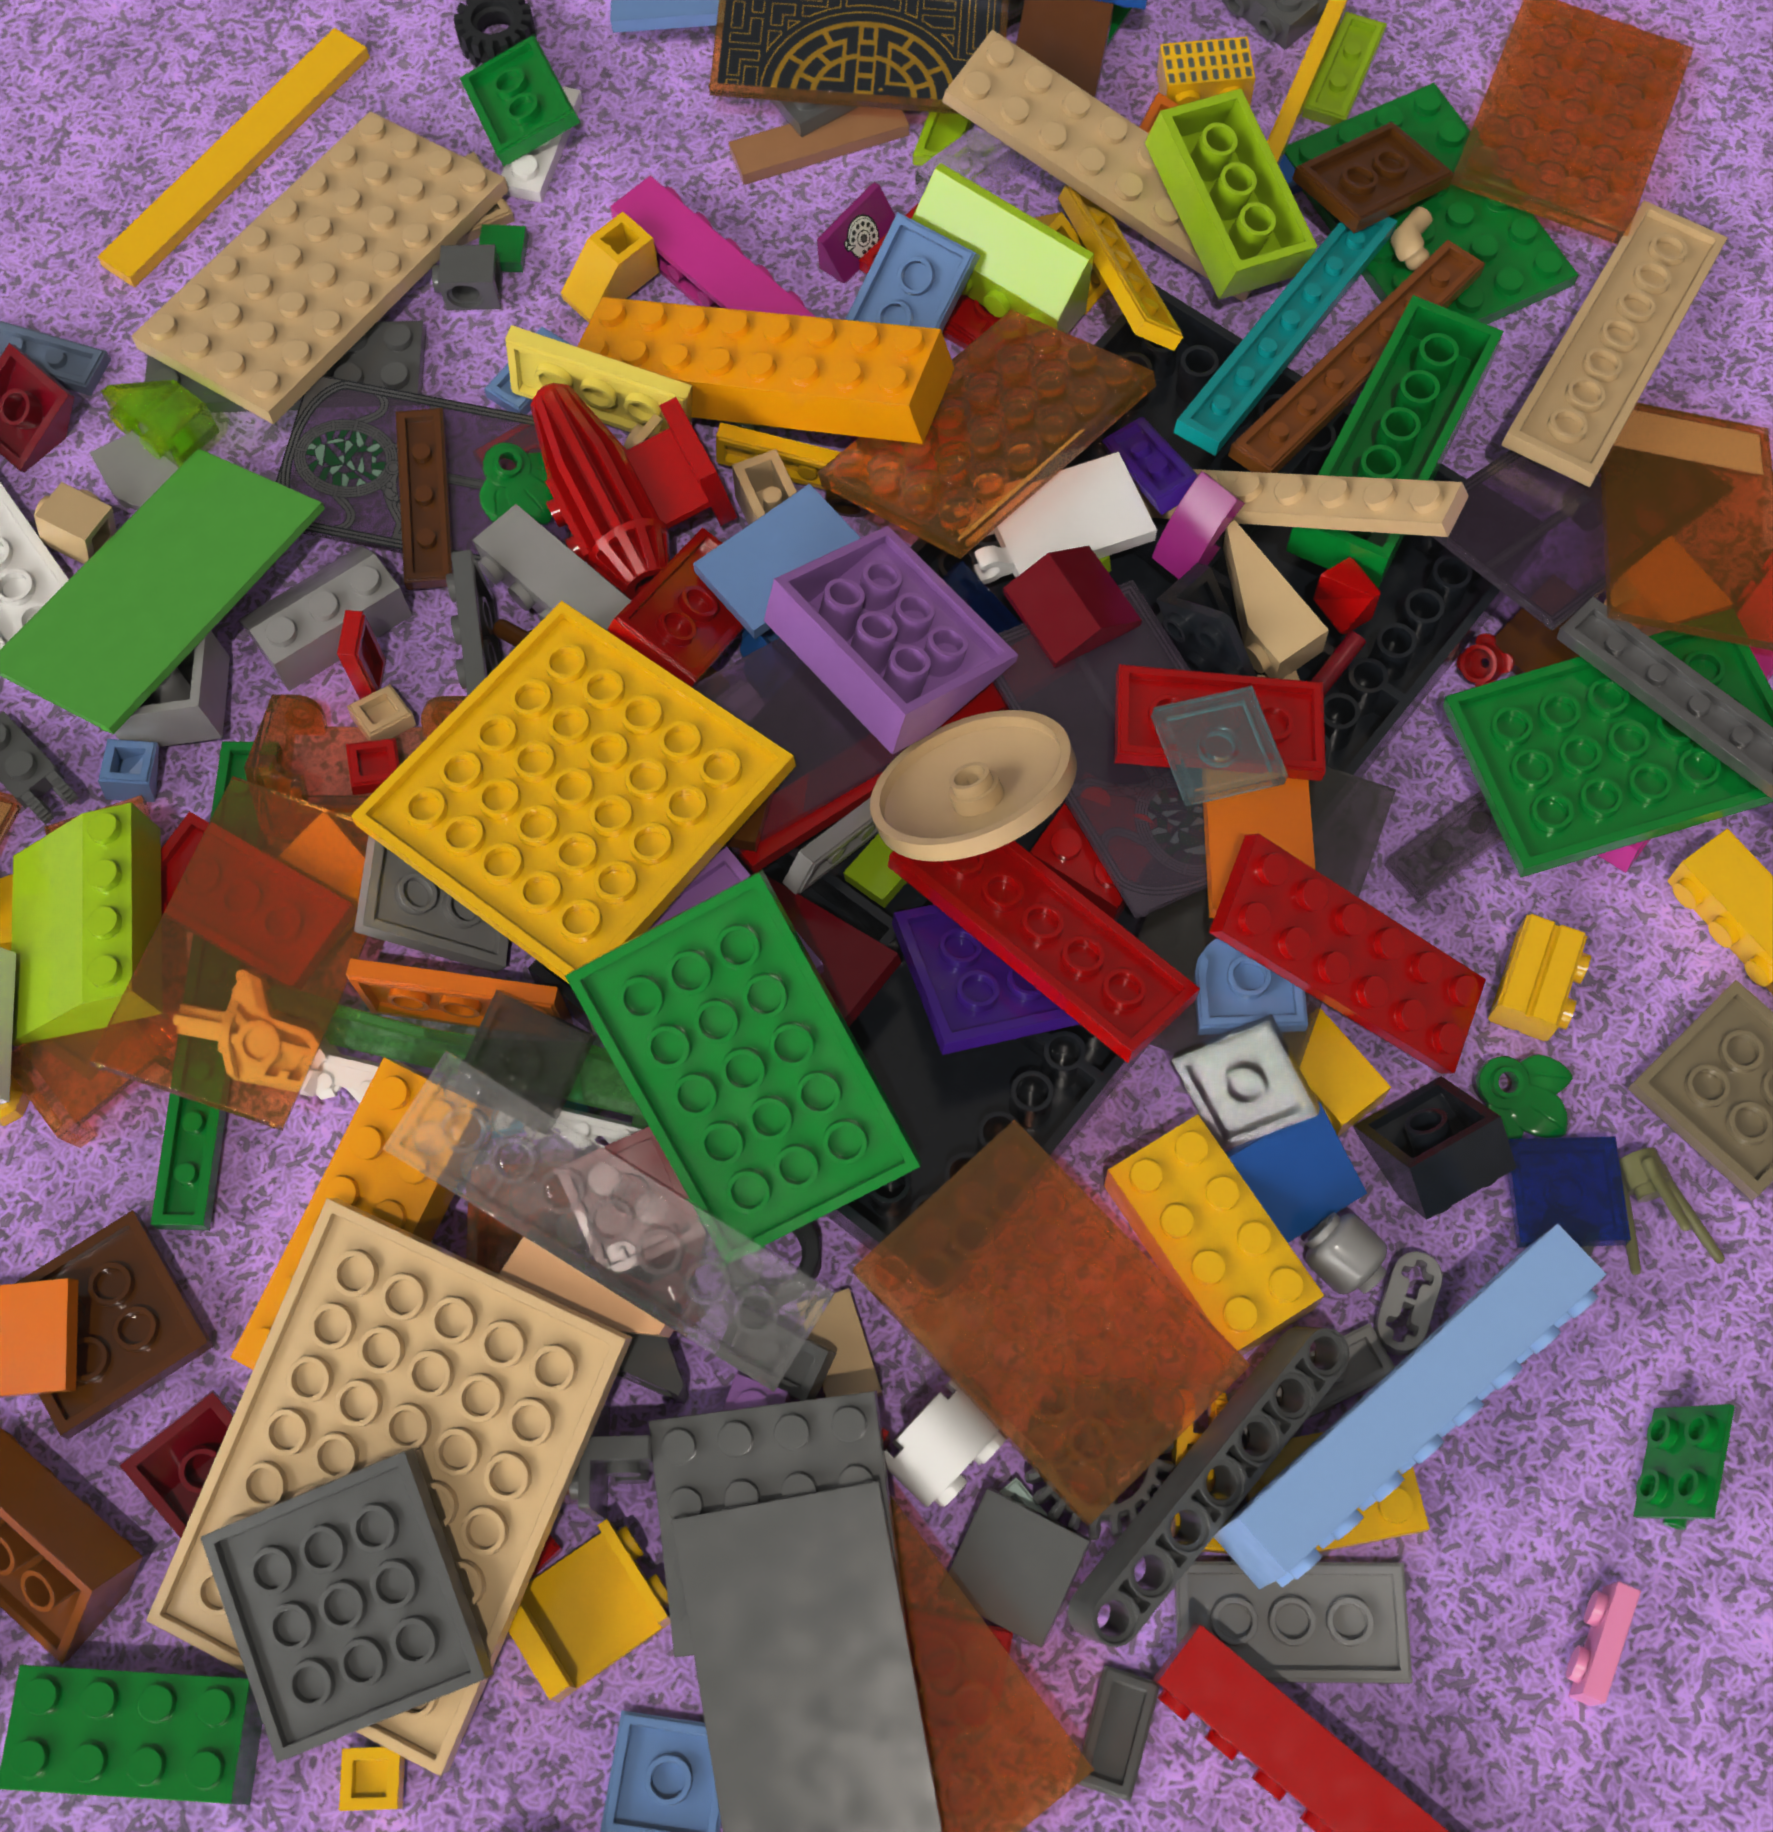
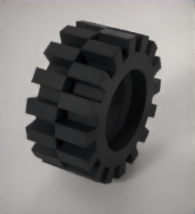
[454,0,537,67]

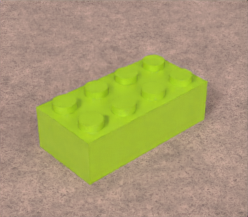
[1145,88,1318,300]

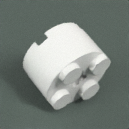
[884,1376,1006,1508]

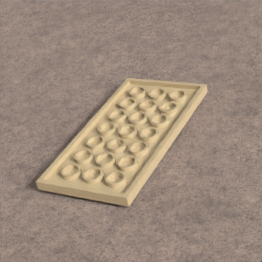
[131,111,509,425]

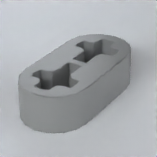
[1373,1251,1443,1356]

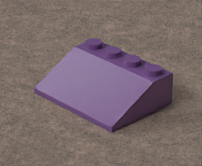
[764,526,1018,755]

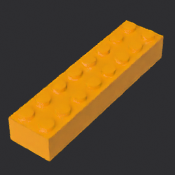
[577,297,955,444]

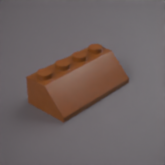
[0,1427,143,1665]

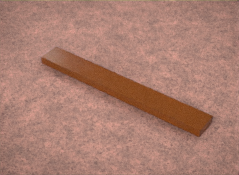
[1228,240,1485,473]

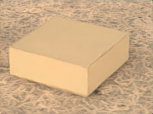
[347,684,416,741]

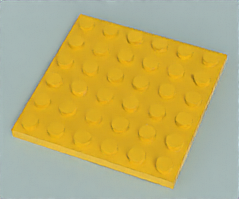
[351,600,796,984]

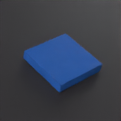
[1226,1099,1367,1243]

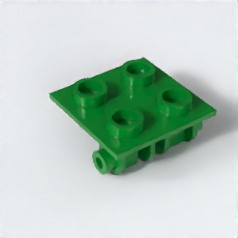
[1633,1404,1735,1530]

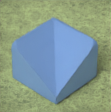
[98,739,159,802]

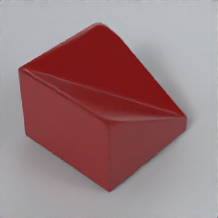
[1313,557,1381,634]

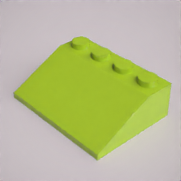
[11,802,163,1046]

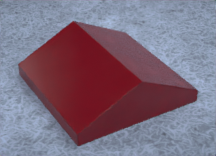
[0,343,75,472]
[1003,546,1142,668]
[119,1390,234,1538]

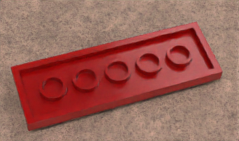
[1209,833,1486,1074]
[888,841,1200,1063]

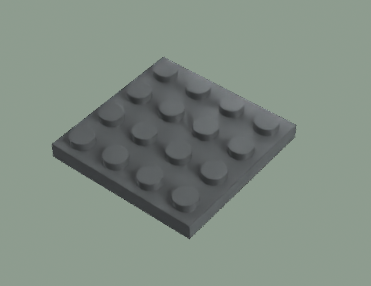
[649,1391,906,1658]
[200,1448,494,1763]

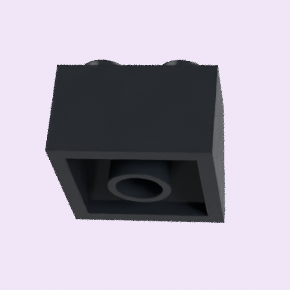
[1354,1076,1517,1220]

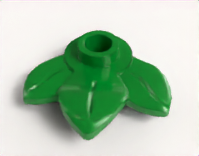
[479,442,553,525]
[1476,1055,1573,1150]

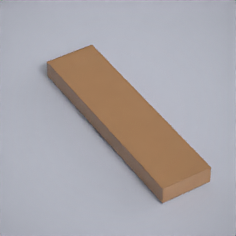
[729,95,909,185]

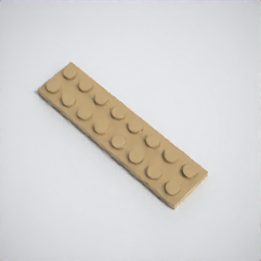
[942,29,1252,302]
[1501,200,1728,487]

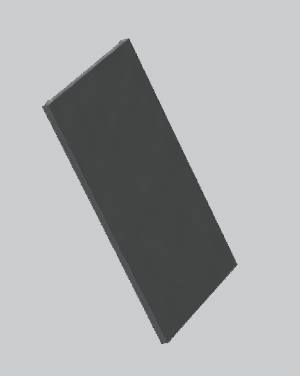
[672,1480,943,1832]

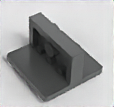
[569,1403,654,1520]

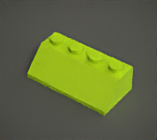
[912,163,1094,349]

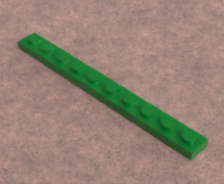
[151,741,276,1231]

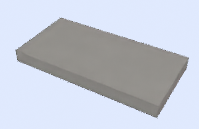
[1174,1561,1412,1684]

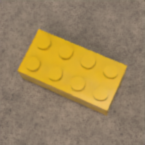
[1104,1114,1324,1367]

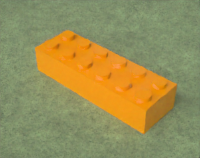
[230,1057,497,1370]

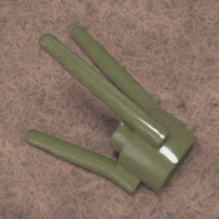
[1610,1147,1725,1275]

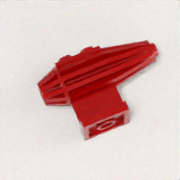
[530,383,738,599]

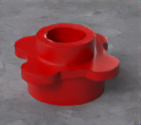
[1457,633,1515,687]

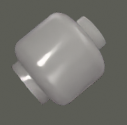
[1304,1213,1387,1295]

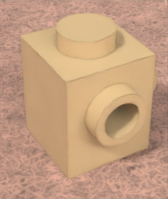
[34,482,117,564]

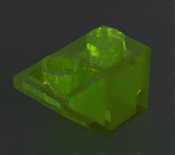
[101,380,220,467]

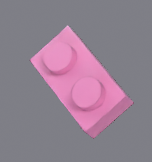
[1566,1581,1641,1706]

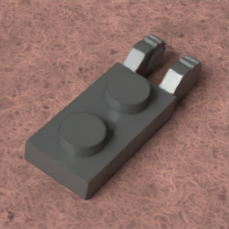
[0,711,79,825]

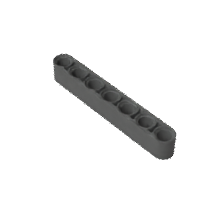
[1068,1326,1350,1647]

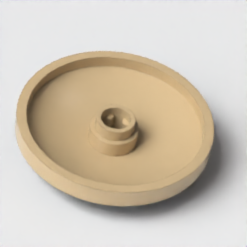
[870,710,1077,861]

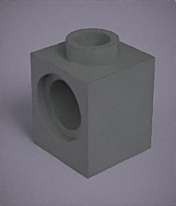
[432,244,503,310]

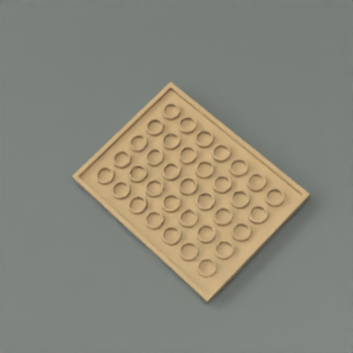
[146,1198,633,1777]

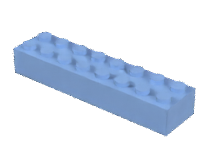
[1214,1223,1607,1590]

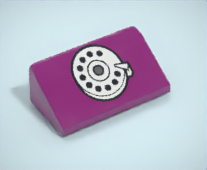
[817,182,895,283]

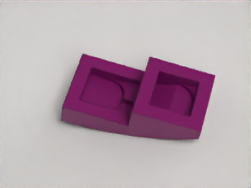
[1152,471,1245,579]

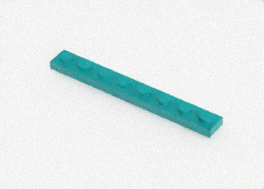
[1173,217,1398,456]

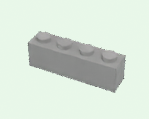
[473,504,631,632]

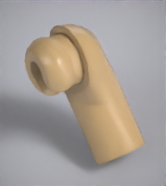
[1391,206,1433,270]

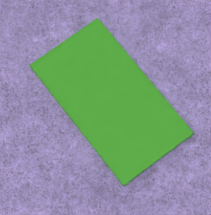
[0,448,325,735]

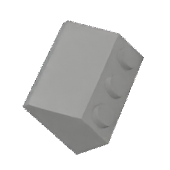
[238,545,412,691]

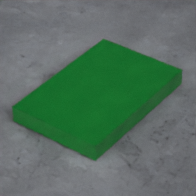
[459,35,580,167]

